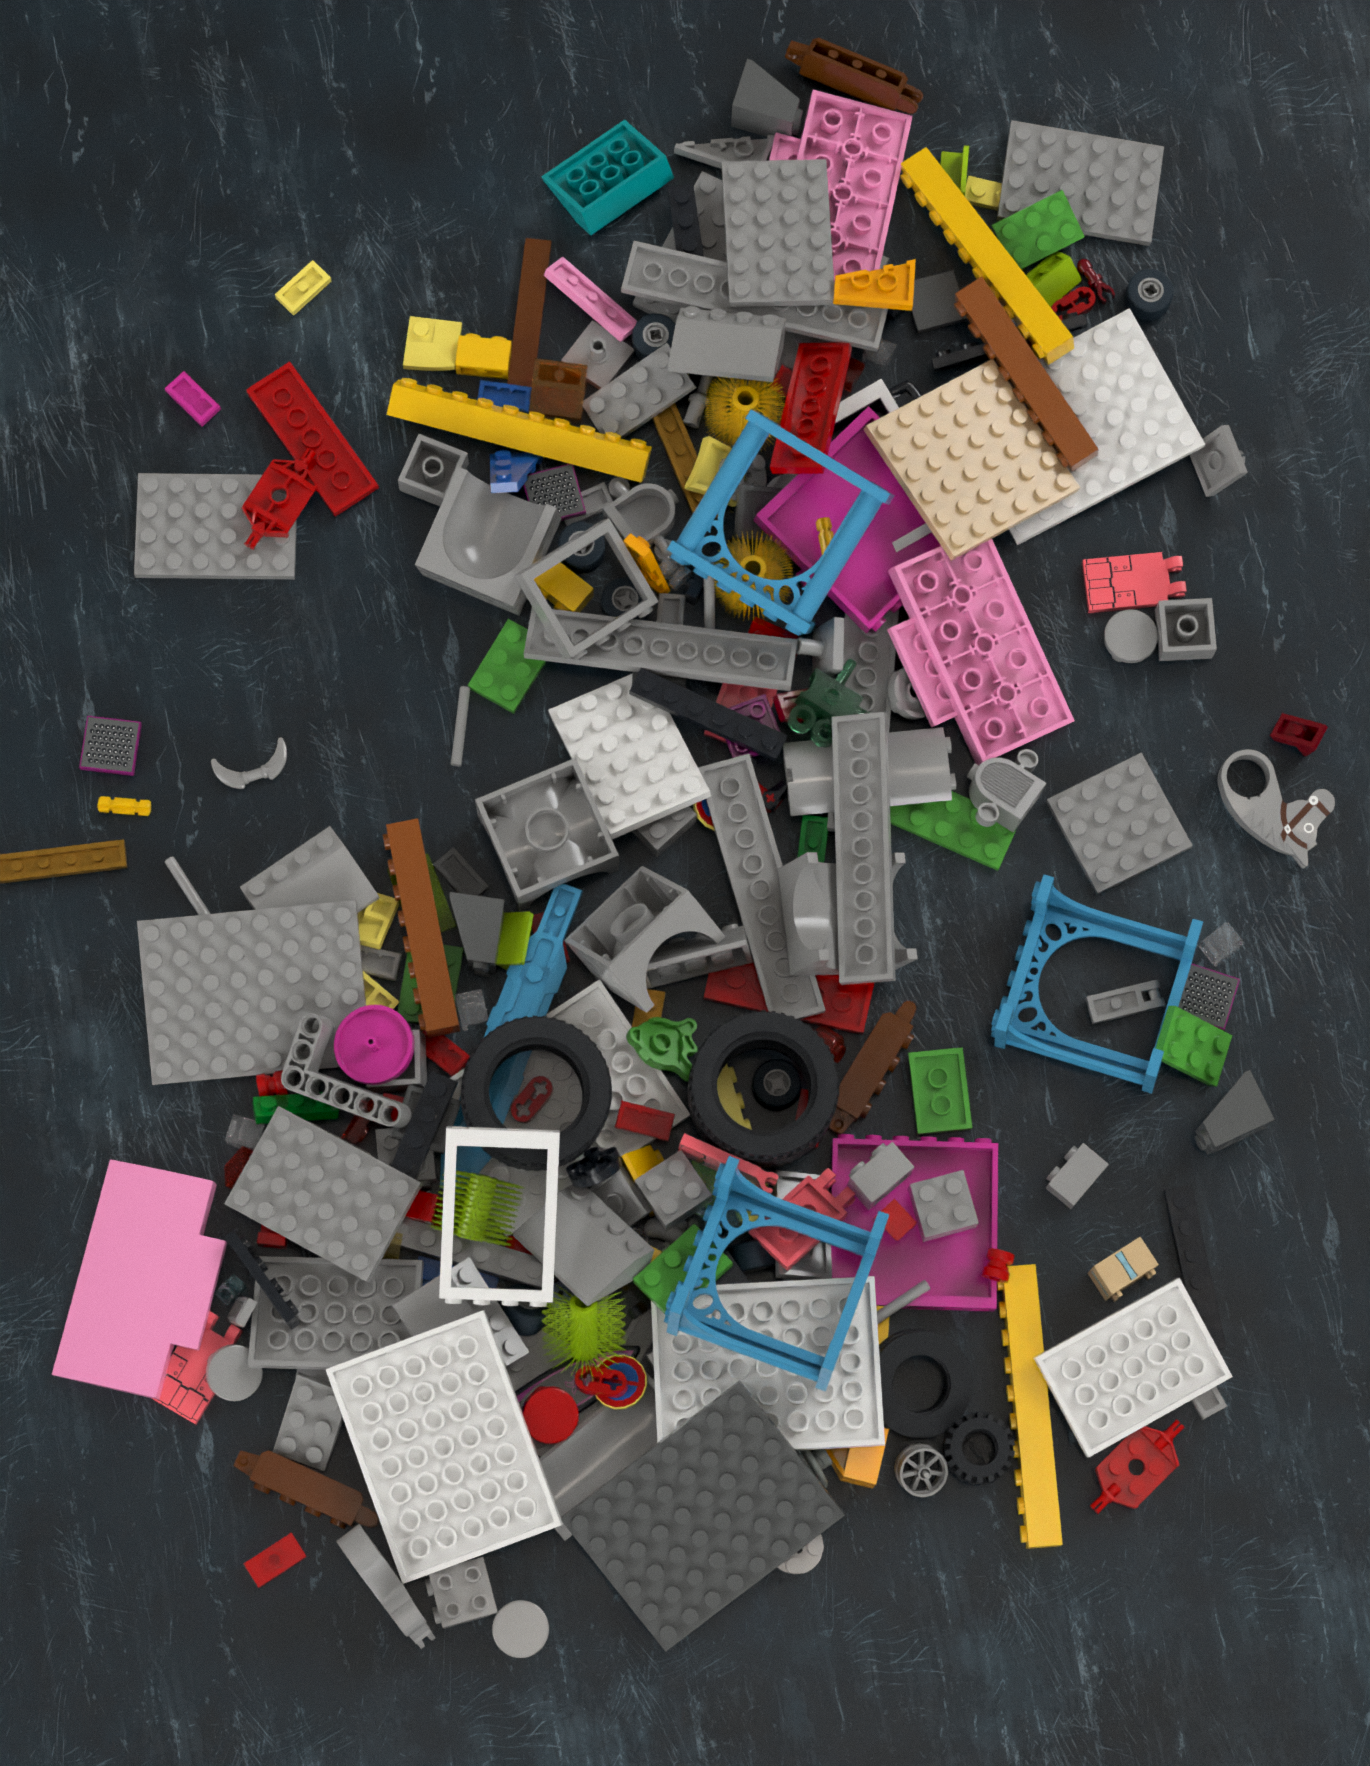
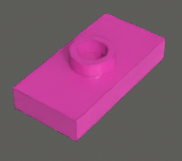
[165,371,221,427]

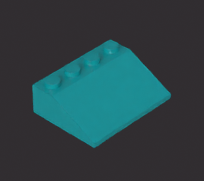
[541,120,674,235]

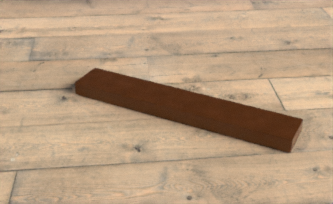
[507,238,552,390]

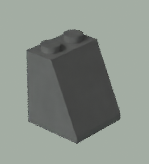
[731,59,803,137]
[450,892,506,977]
[1194,1070,1275,1156]

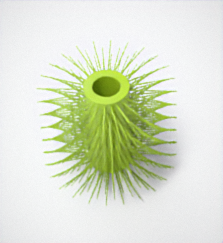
[430,1168,523,1246]
[541,1285,626,1378]

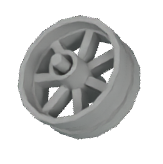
[894,1443,948,1497]

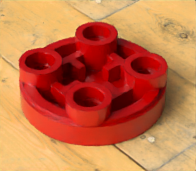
[522,1386,579,1444]

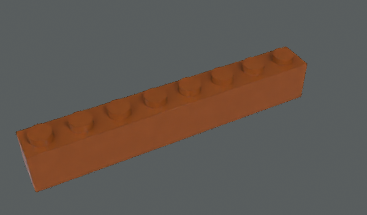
[954,276,1099,472]
[382,818,460,1038]

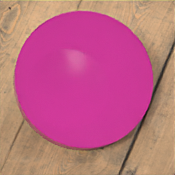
[334,1005,415,1085]

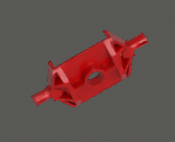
[241,448,319,550]
[1090,1419,1185,1514]

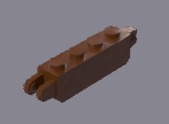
[785,38,924,114]
[828,1000,917,1135]
[233,1450,380,1529]

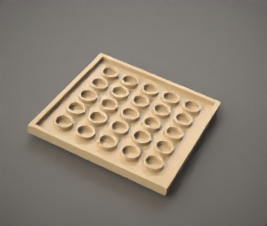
[864,359,1081,561]

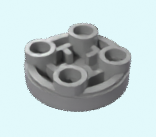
[1104,610,1158,663]
[206,1344,263,1401]
[492,1600,549,1658]

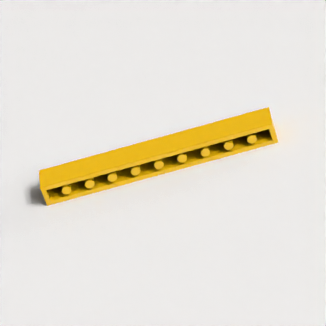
[900,147,1074,365]
[387,378,652,483]
[997,1264,1063,1549]

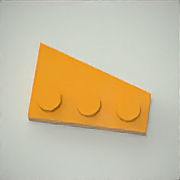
[833,259,916,311]
[623,533,671,594]

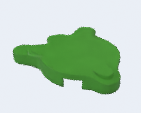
[626,1017,697,1082]

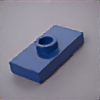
[477,380,533,414]

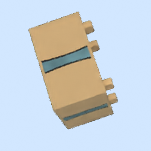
[1088,1237,1159,1302]

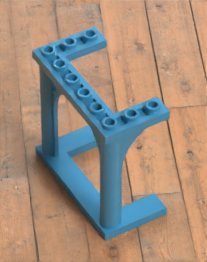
[667,409,895,636]
[991,875,1203,1094]
[664,1156,889,1392]

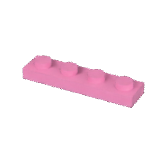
[544,257,637,342]

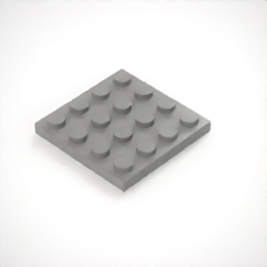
[1046,752,1193,895]

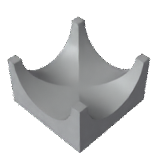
[475,758,619,912]
[778,852,918,975]

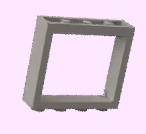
[514,518,659,660]

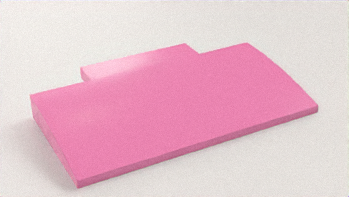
[769,90,912,280]
[887,539,1075,765]
[52,1160,228,1400]

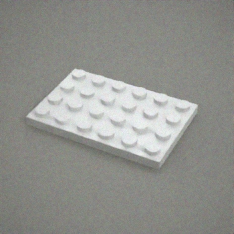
[548,674,711,839]
[1034,1278,1233,1457]

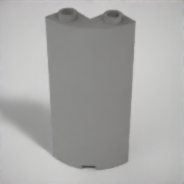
[783,727,956,816]
[539,1371,657,1541]

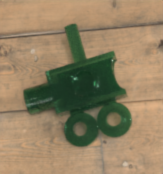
[788,659,869,748]

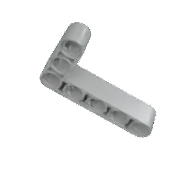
[281,1013,411,1128]

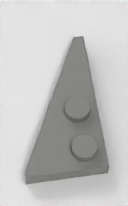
[674,135,775,169]

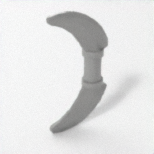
[211,737,287,789]

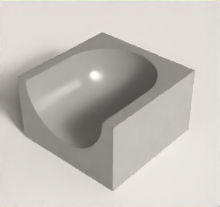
[415,467,561,616]
[564,866,725,1013]

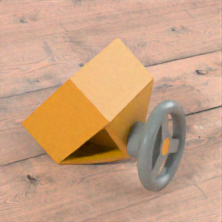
[798,1428,889,1489]

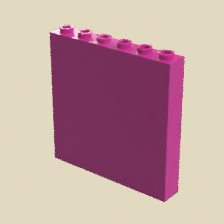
[753,406,941,634]
[830,1134,998,1312]

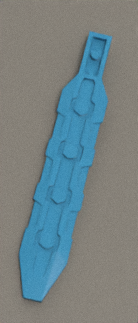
[440,884,583,1195]

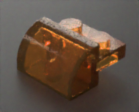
[529,358,588,420]

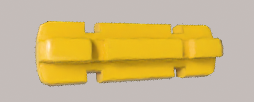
[816,517,834,555]
[97,796,151,816]

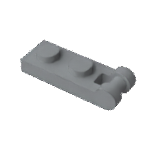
[1085,980,1166,1025]

